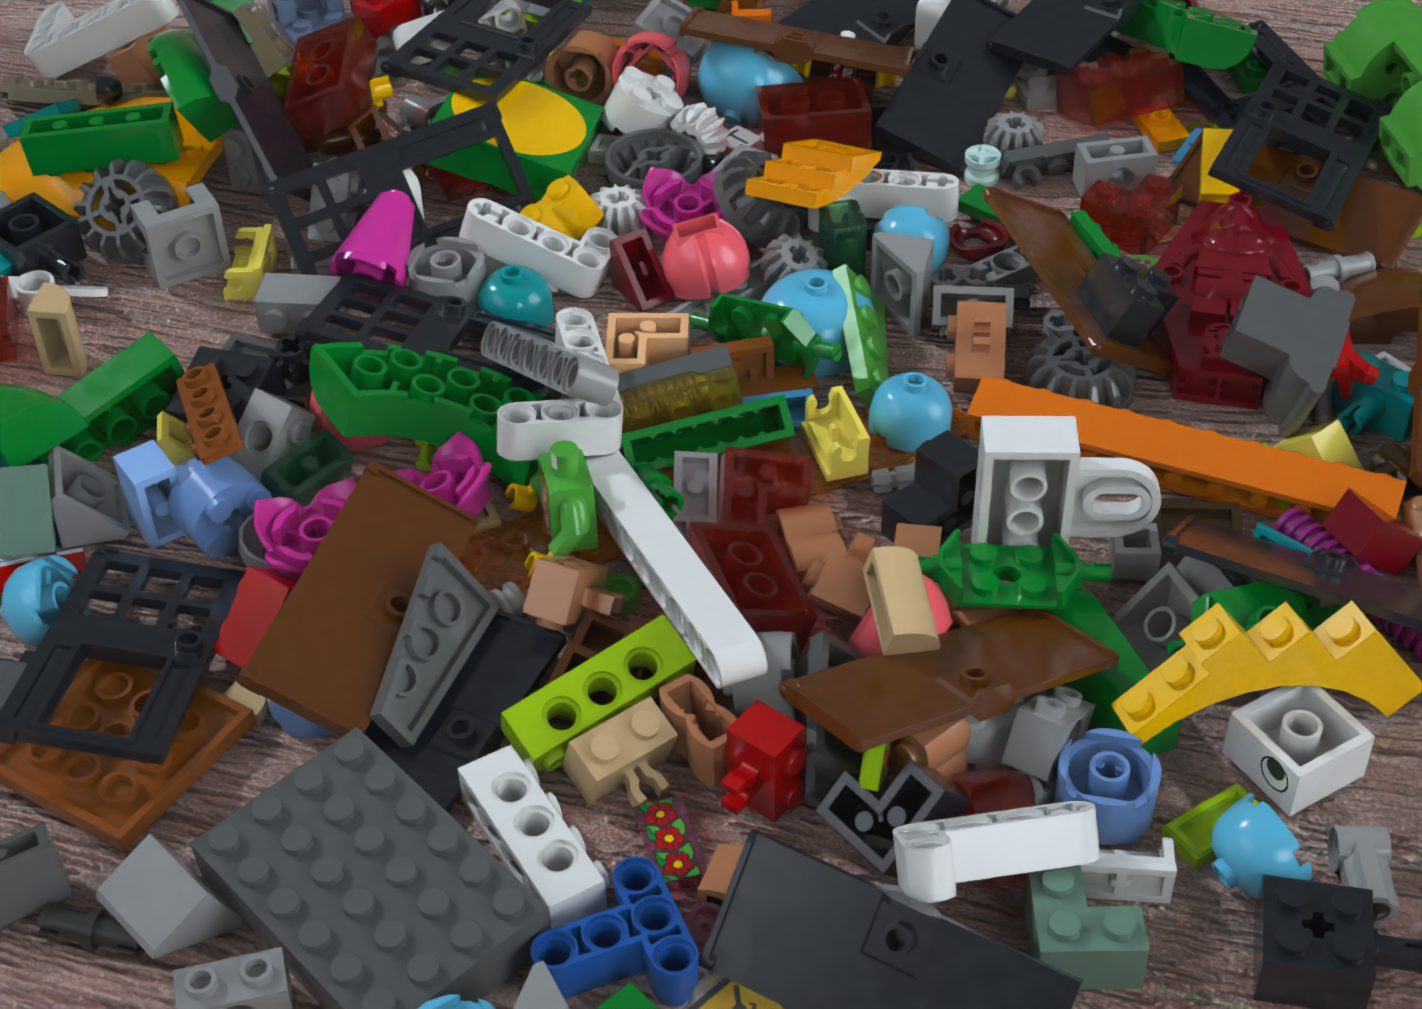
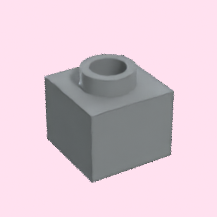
[1108,523,1161,580]

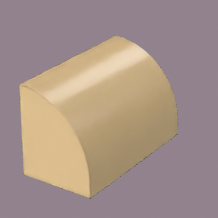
[26,282,88,377]
[862,546,940,656]

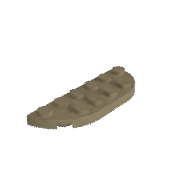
[0,76,169,106]

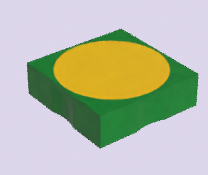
[425,75,604,202]

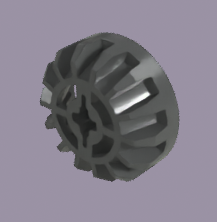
[605,129,703,193]
[714,150,808,248]
[73,159,179,264]
[1023,330,1137,409]

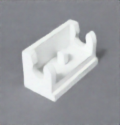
[1081,837,1177,904]

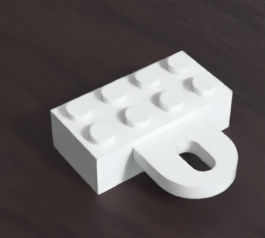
[971,416,1161,583]

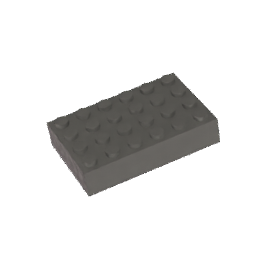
[189,727,551,1009]

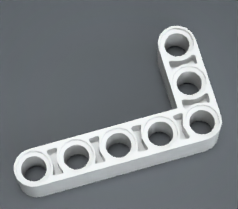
[24,0,179,78]
[497,307,623,461]

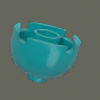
[477,265,554,327]

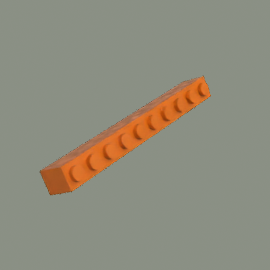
[967,375,1407,531]

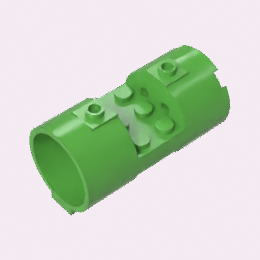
[1323,0,1422,191]

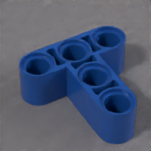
[530,856,700,1007]

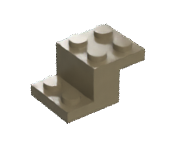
[232,1,295,104]

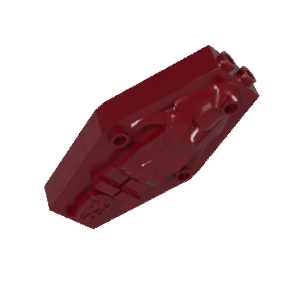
[1153,192,1312,410]

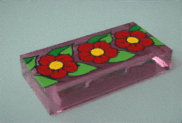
[633,796,707,892]

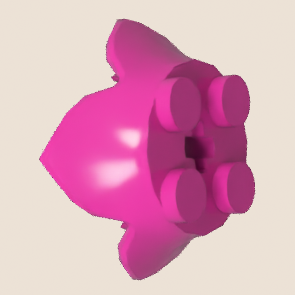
[639,167,729,244]
[394,431,492,517]
[254,477,357,581]

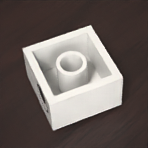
[1222,686,1375,817]

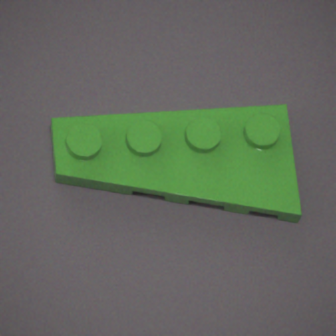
[832,264,889,407]

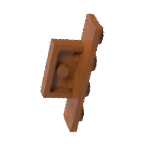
[659,336,819,417]
[176,363,244,465]

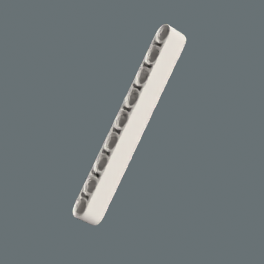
[585,450,767,689]

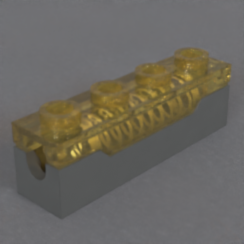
[617,344,744,434]

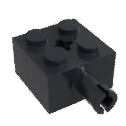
[0,192,87,285]
[166,346,307,426]
[1253,875,1422,1009]

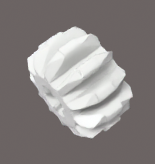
[670,102,730,158]
[591,184,647,237]

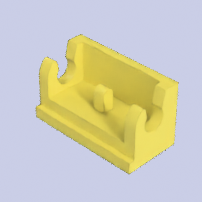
[223,224,278,300]
[800,386,870,481]

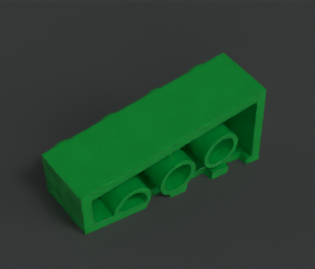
[35,332,185,467]

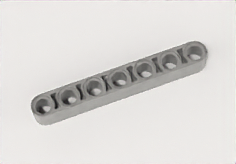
[481,321,619,406]

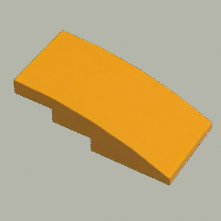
[745,139,882,209]

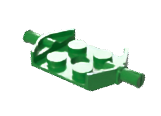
[689,293,842,380]
[918,529,1112,610]
[1167,581,1343,657]

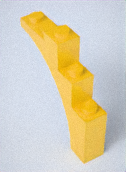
[1111,601,1422,744]

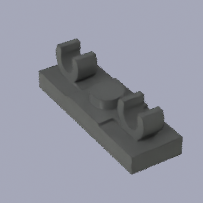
[997,132,1110,190]

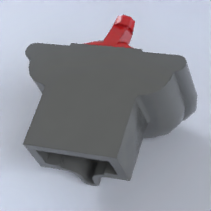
[1219,275,1380,437]

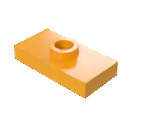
[1129,100,1190,153]

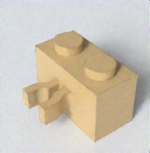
[561,696,678,811]

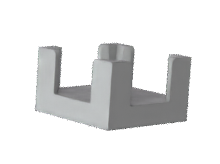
[625,0,711,78]
[130,182,232,290]

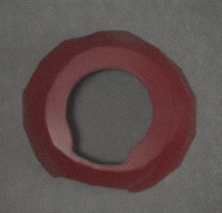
[949,219,1010,262]

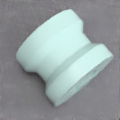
[963,144,1001,187]

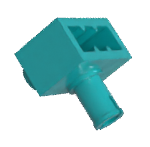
[1331,350,1414,443]

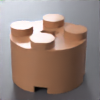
[544,30,617,105]

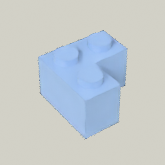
[113,440,197,549]

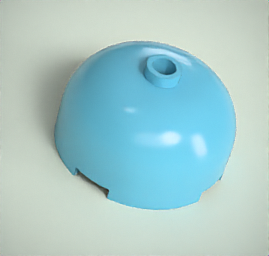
[697,41,804,126]
[761,269,875,376]

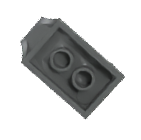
[795,631,889,806]

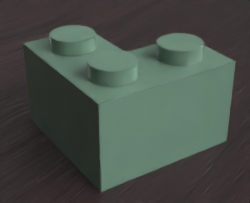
[0,464,57,560]
[1023,865,1150,990]

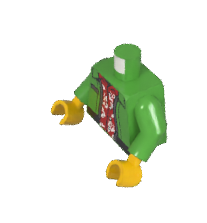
[505,440,598,578]

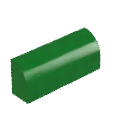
[619,394,795,473]
[1046,587,1182,756]

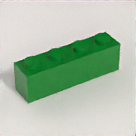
[19,102,184,176]

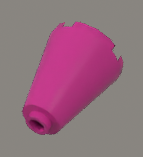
[329,190,415,301]

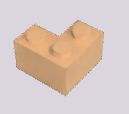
[605,313,690,374]

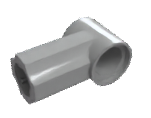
[1327,825,1399,926]

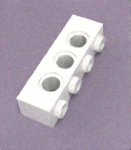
[457,745,611,929]

